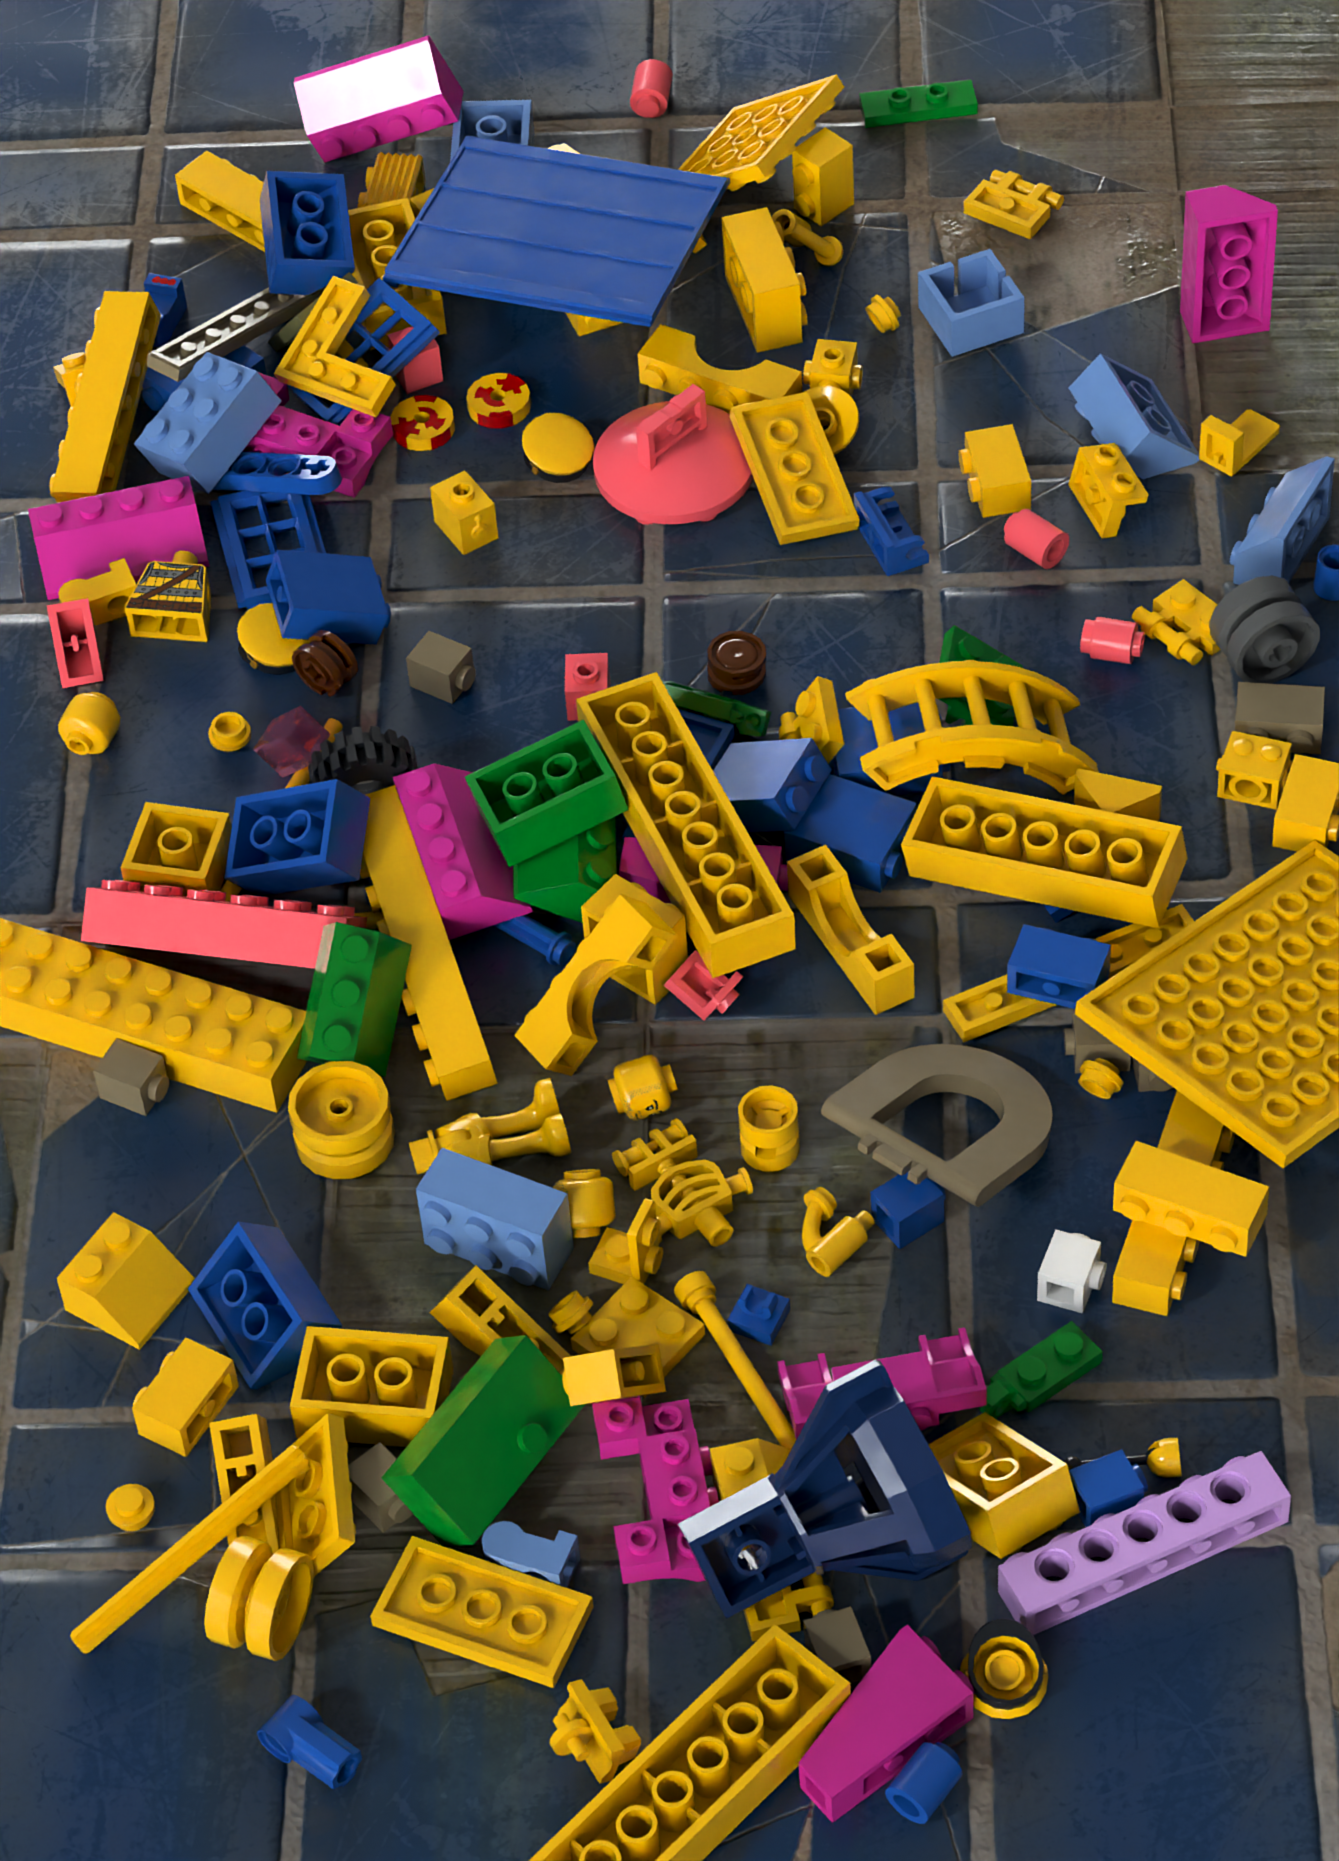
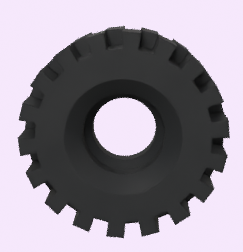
[308,726,418,795]

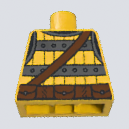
[125,551,211,642]

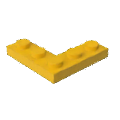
[274,276,396,417]

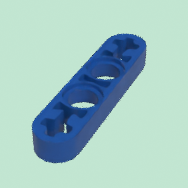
[213,452,342,495]

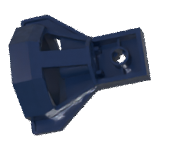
[678,1360,972,1619]

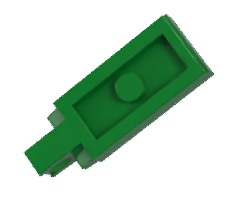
[662,681,771,737]
[979,1321,1103,1419]

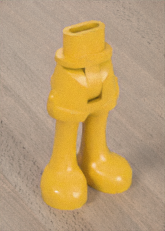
[409,1078,571,1175]

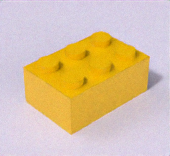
[722,207,807,353]
[290,1326,454,1447]

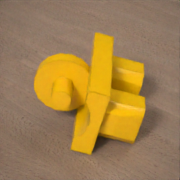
[549,1679,641,1784]

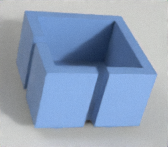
[918,249,1024,357]

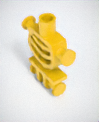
[612,1118,753,1247]

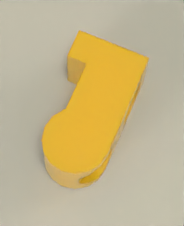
[58,558,136,625]

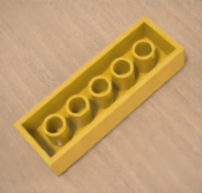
[901,776,1188,928]

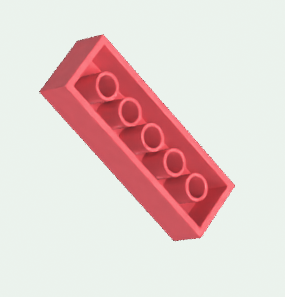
[81,880,367,969]

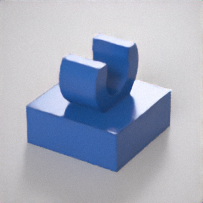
[727,1284,790,1346]

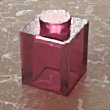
[253,706,331,778]

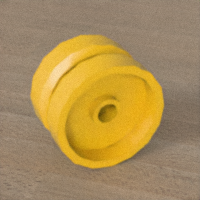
[288,1061,395,1179]
[204,1536,314,1661]

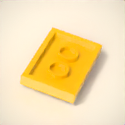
[275,1413,356,1577]

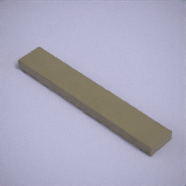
[147,287,325,382]

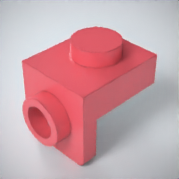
[664,950,743,1021]

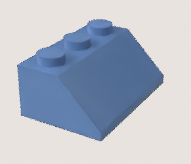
[1068,353,1200,479]
[1230,456,1335,585]

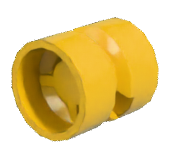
[738,1085,800,1172]

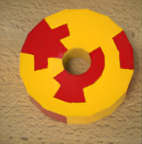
[466,373,531,429]
[390,395,455,451]

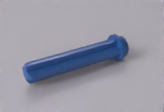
[493,915,576,966]

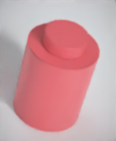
[630,59,673,118]
[1004,509,1069,569]

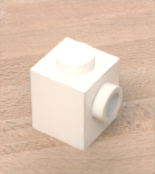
[1037,1229,1107,1314]

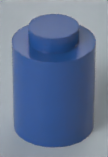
[885,1742,963,1824]

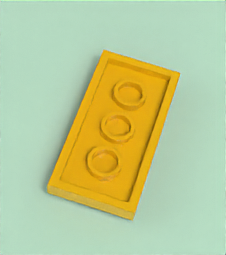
[729,392,860,545]
[370,1536,594,1688]

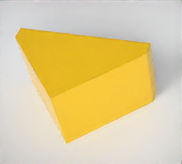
[1074,768,1162,821]

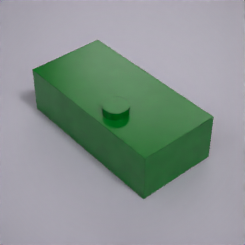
[381,1335,586,1547]

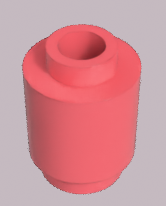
[1080,616,1145,665]

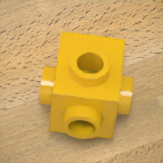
[803,339,863,397]

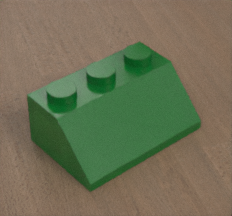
[513,817,617,923]
[297,922,412,1077]

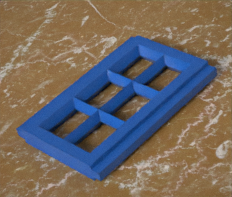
[287,278,440,426]
[210,490,326,610]

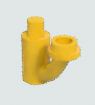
[772,209,843,266]
[802,1187,875,1277]

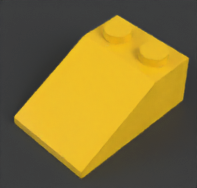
[928,1412,1080,1559]

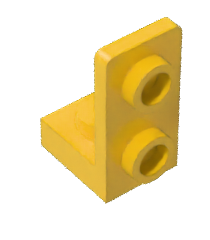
[1199,409,1280,477]
[588,1198,663,1284]

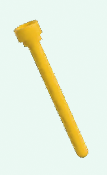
[674,1271,796,1449]

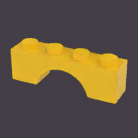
[637,324,803,414]
[787,844,915,1015]
[514,894,678,1076]

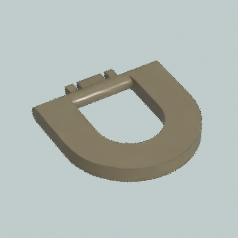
[821,1044,1053,1207]

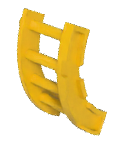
[845,660,1099,795]

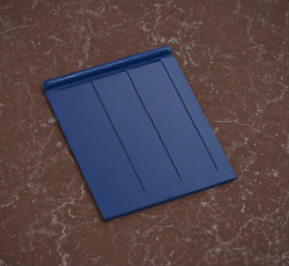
[383,136,730,327]

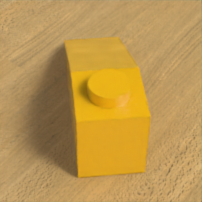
[429,1265,571,1375]
[209,1414,280,1554]

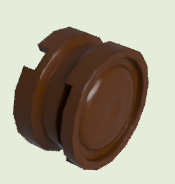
[292,630,359,697]
[707,631,766,695]

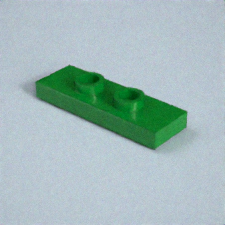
[859,79,978,128]

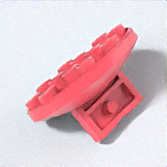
[593,384,753,525]

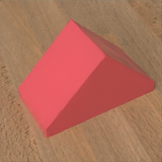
[47,598,104,688]

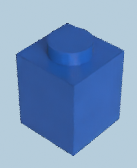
[871,1171,946,1249]
[1069,1449,1148,1527]

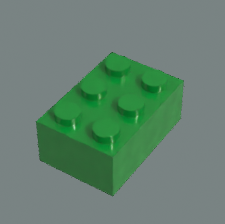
[465,719,629,867]

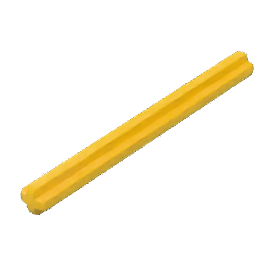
[70,1445,309,1654]

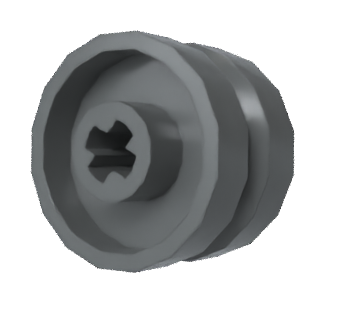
[1209,575,1320,684]

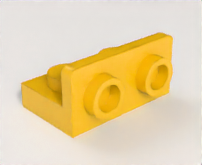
[1068,443,1149,539]

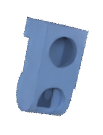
[482,1521,580,1588]

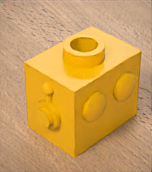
[430,470,499,555]
[1216,731,1292,810]

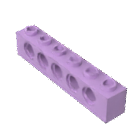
[998,1451,1291,1635]

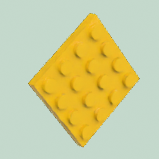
[678,74,844,191]

